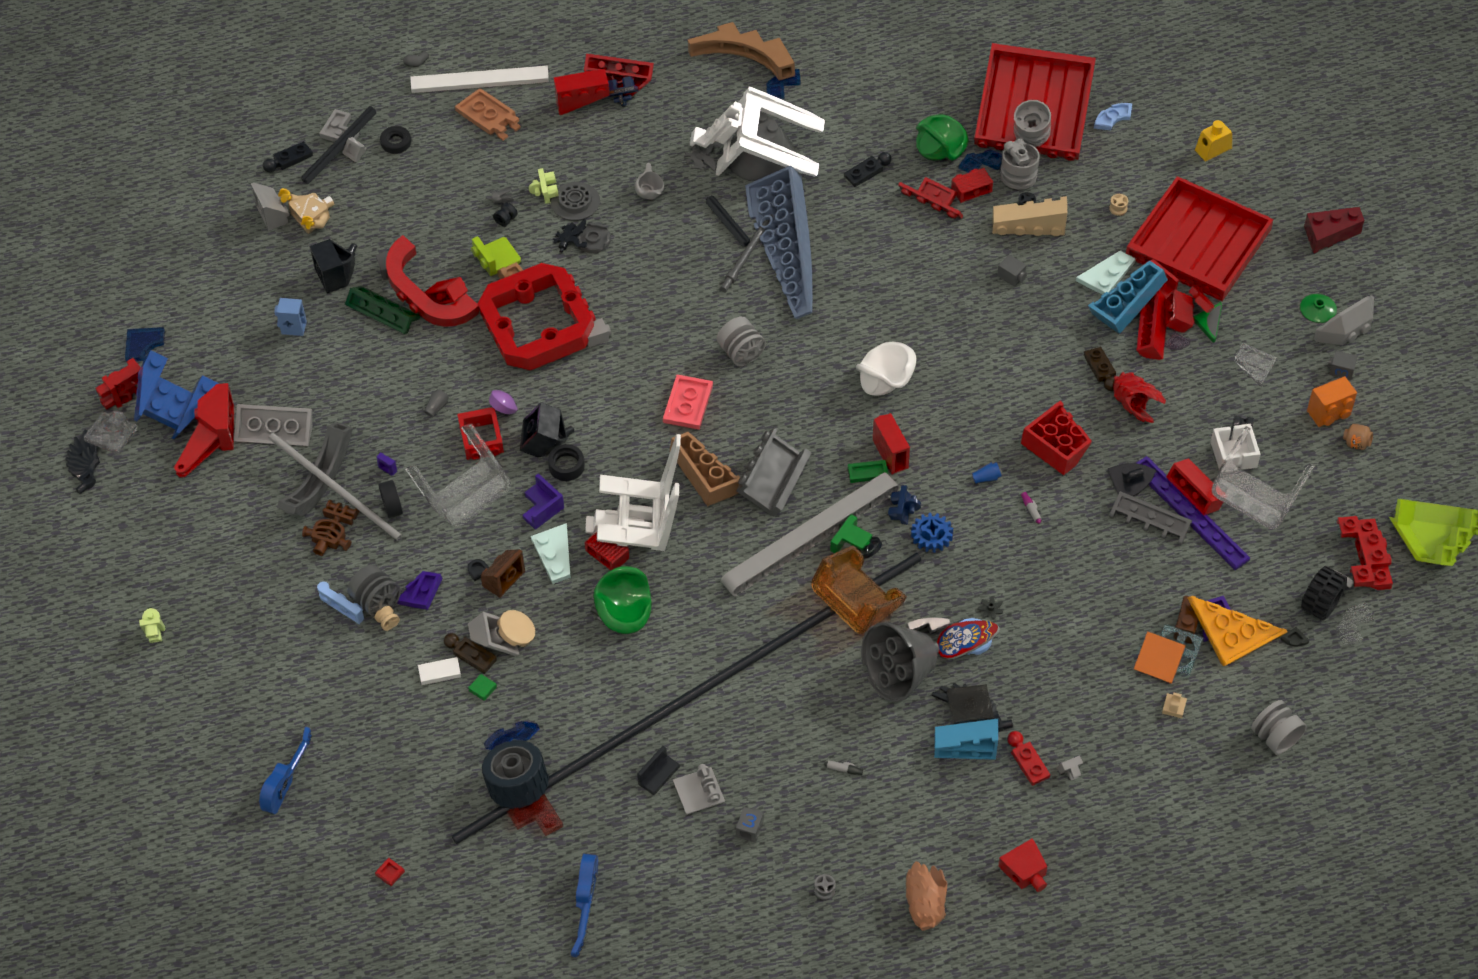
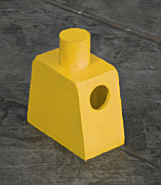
[1195,120,1232,162]

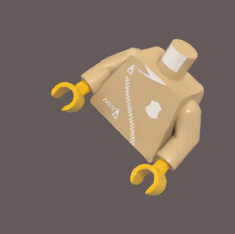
[278,188,334,234]

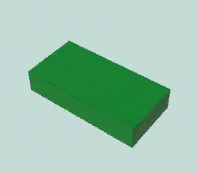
[848,460,888,483]

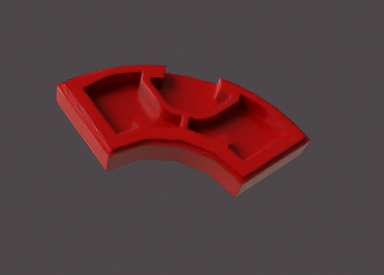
[1189,287,1215,313]

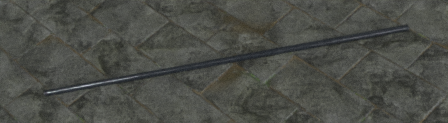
[451,553,922,844]

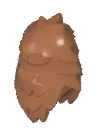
[906,861,947,931]

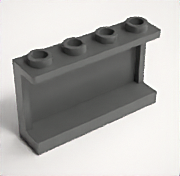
[736,427,811,517]

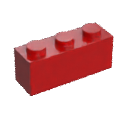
[1166,458,1227,515]

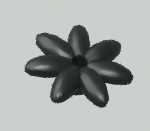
[978,597,1003,620]

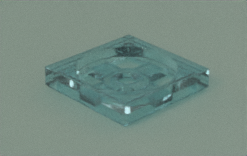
[1161,624,1203,675]

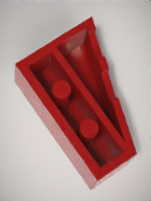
[553,69,609,115]

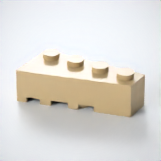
[992,196,1067,236]

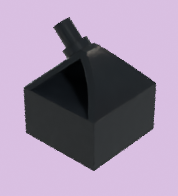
[309,239,358,294]
[520,402,574,458]

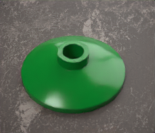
[1300,294,1337,323]

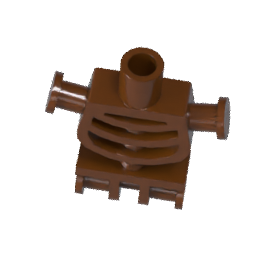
[302,500,359,556]

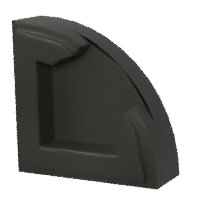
[1280,627,1310,647]

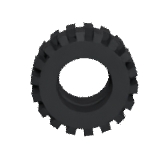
[1301,566,1347,621]

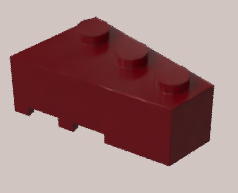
[1304,207,1365,254]

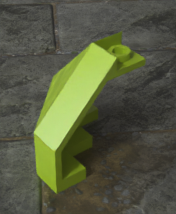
[1389,499,1478,566]

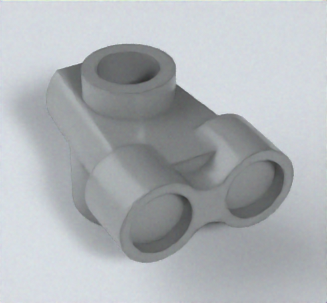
[1004,138,1030,167]

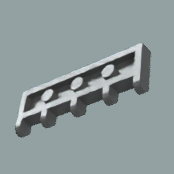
[1109,491,1192,545]

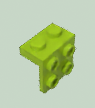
[471,236,521,276]

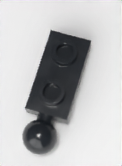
[263,141,313,173]
[844,152,892,187]

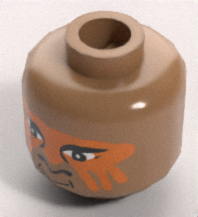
[1343,424,1373,450]

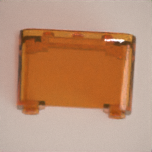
[811,545,907,634]

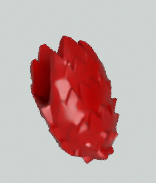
[1113,372,1166,423]

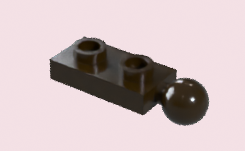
[1084,347,1116,391]
[444,633,497,674]

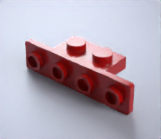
[898,177,963,219]

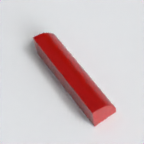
[1136,289,1166,360]

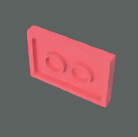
[663,375,713,430]

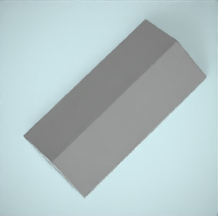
[234,404,313,446]

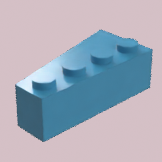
[1088,261,1168,334]

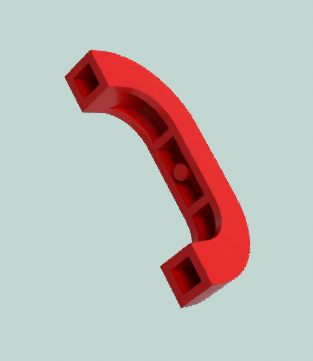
[386,235,479,327]

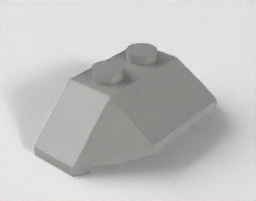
[1314,295,1374,345]

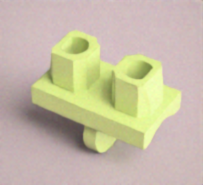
[529,168,559,204]
[139,608,165,643]

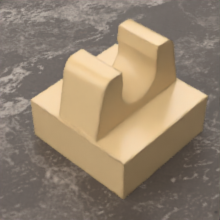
[1162,693,1187,718]

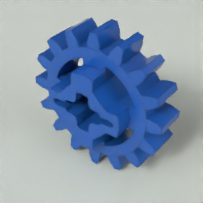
[911,513,953,553]

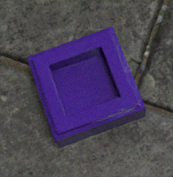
[376,452,397,476]

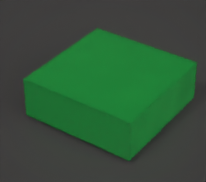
[468,674,497,701]

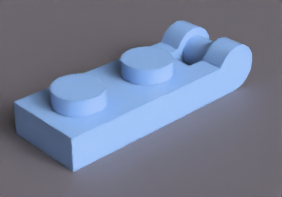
[317,582,364,624]

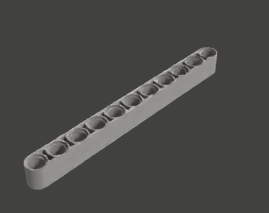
[721,473,899,597]

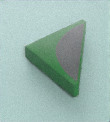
[1193,302,1222,343]

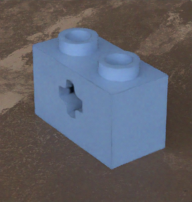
[275,298,307,336]

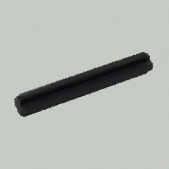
[706,195,750,247]

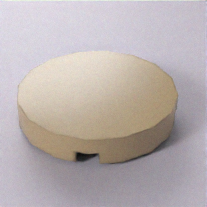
[497,610,535,647]

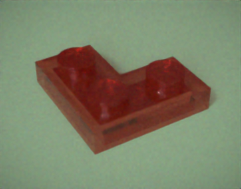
[507,794,563,836]

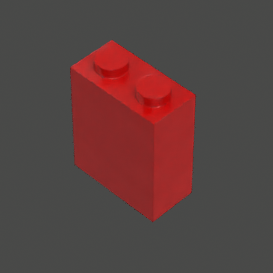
[873,413,910,475]

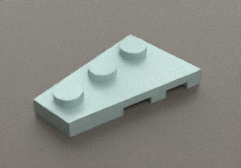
[1076,251,1136,295]
[531,523,571,584]

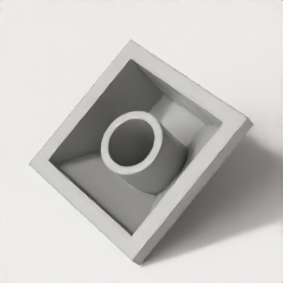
[468,612,519,656]

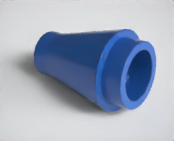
[972,462,1002,484]

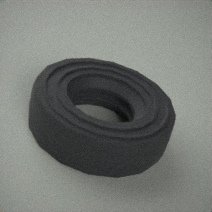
[380,126,412,154]

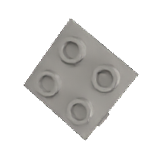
[673,764,725,815]

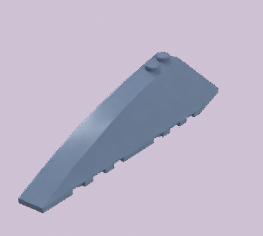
[745,165,813,319]

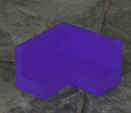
[522,474,564,530]

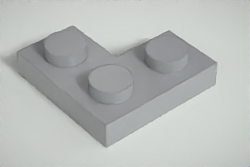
[319,109,359,142]

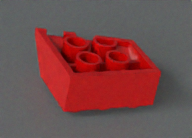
[1021,400,1092,475]

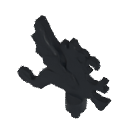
[553,219,588,253]

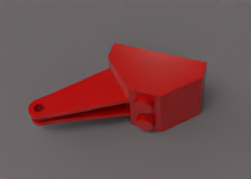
[174,383,234,478]

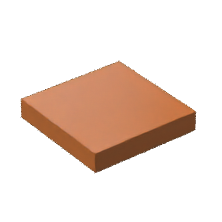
[1134,631,1186,683]

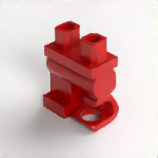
[95,358,141,410]

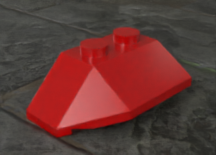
[584,53,654,96]

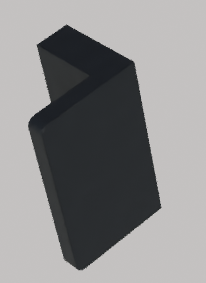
[637,746,680,795]

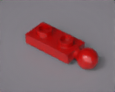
[1007,731,1051,786]

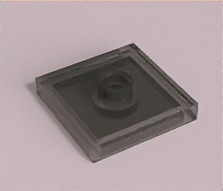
[946,684,994,725]

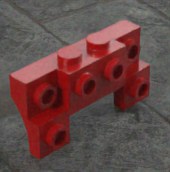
[1337,516,1393,590]

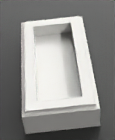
[418,657,461,685]

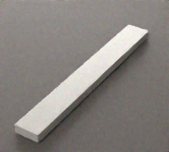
[411,66,549,93]

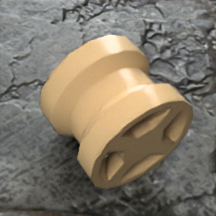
[1109,194,1129,216]
[375,606,400,631]

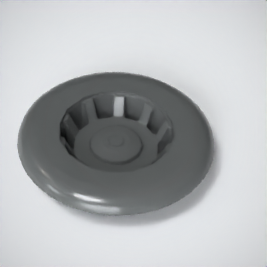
[551,182,600,220]

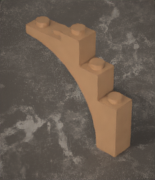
[688,22,795,80]

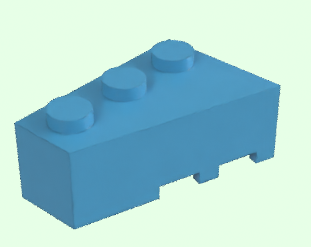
[934,719,998,760]

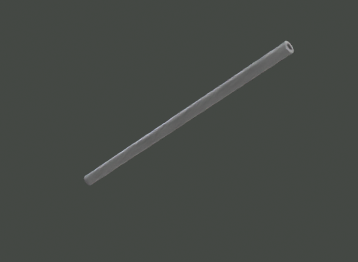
[269,433,402,540]

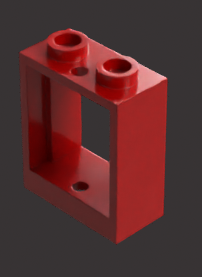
[457,407,504,460]

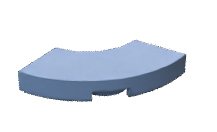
[1094,103,1132,131]

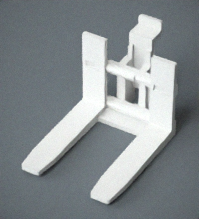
[690,87,824,177]
[585,434,681,551]

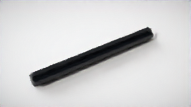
[301,106,376,184]

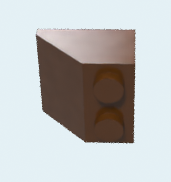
[481,549,525,598]

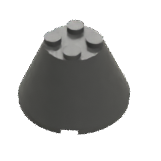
[728,113,795,181]
[861,622,939,702]

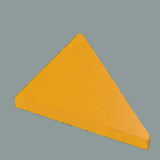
[1188,596,1287,666]

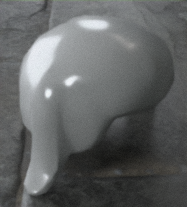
[635,163,664,200]

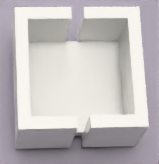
[1211,424,1261,473]

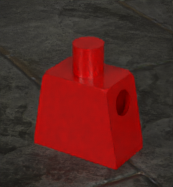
[998,838,1047,892]

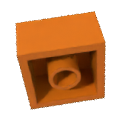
[1307,376,1357,427]

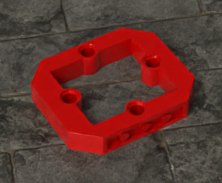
[477,263,596,371]

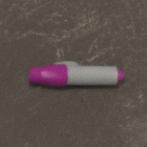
[1021,492,1042,524]

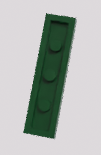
[345,286,420,334]

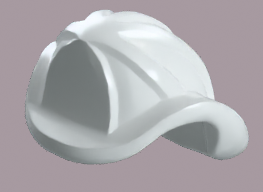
[856,342,916,396]

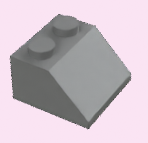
[251,183,290,231]

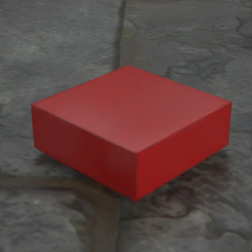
[375,858,405,886]

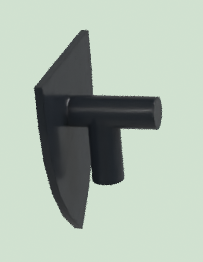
[1108,463,1156,496]

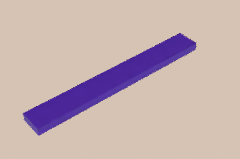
[1137,456,1250,570]

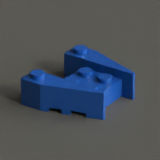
[134,350,219,439]

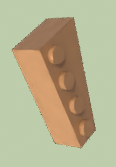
[670,432,740,507]

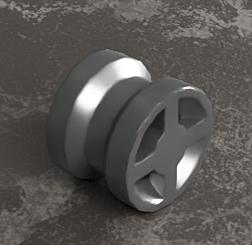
[814,874,836,900]

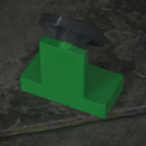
[830,514,882,559]

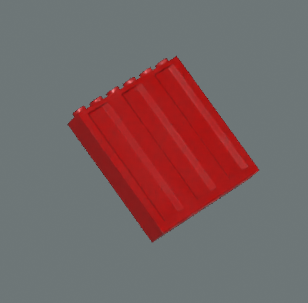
[974,43,1096,161]
[1126,176,1274,302]

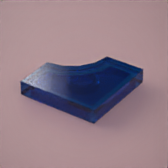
[125,327,165,362]

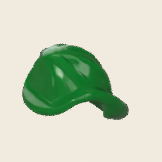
[916,114,969,161]
[593,566,652,634]

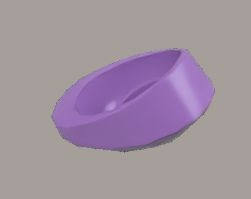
[489,390,518,414]

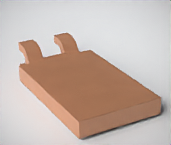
[455,88,521,141]

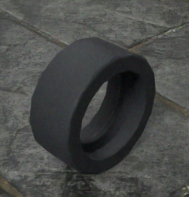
[548,444,585,481]
[378,480,403,518]

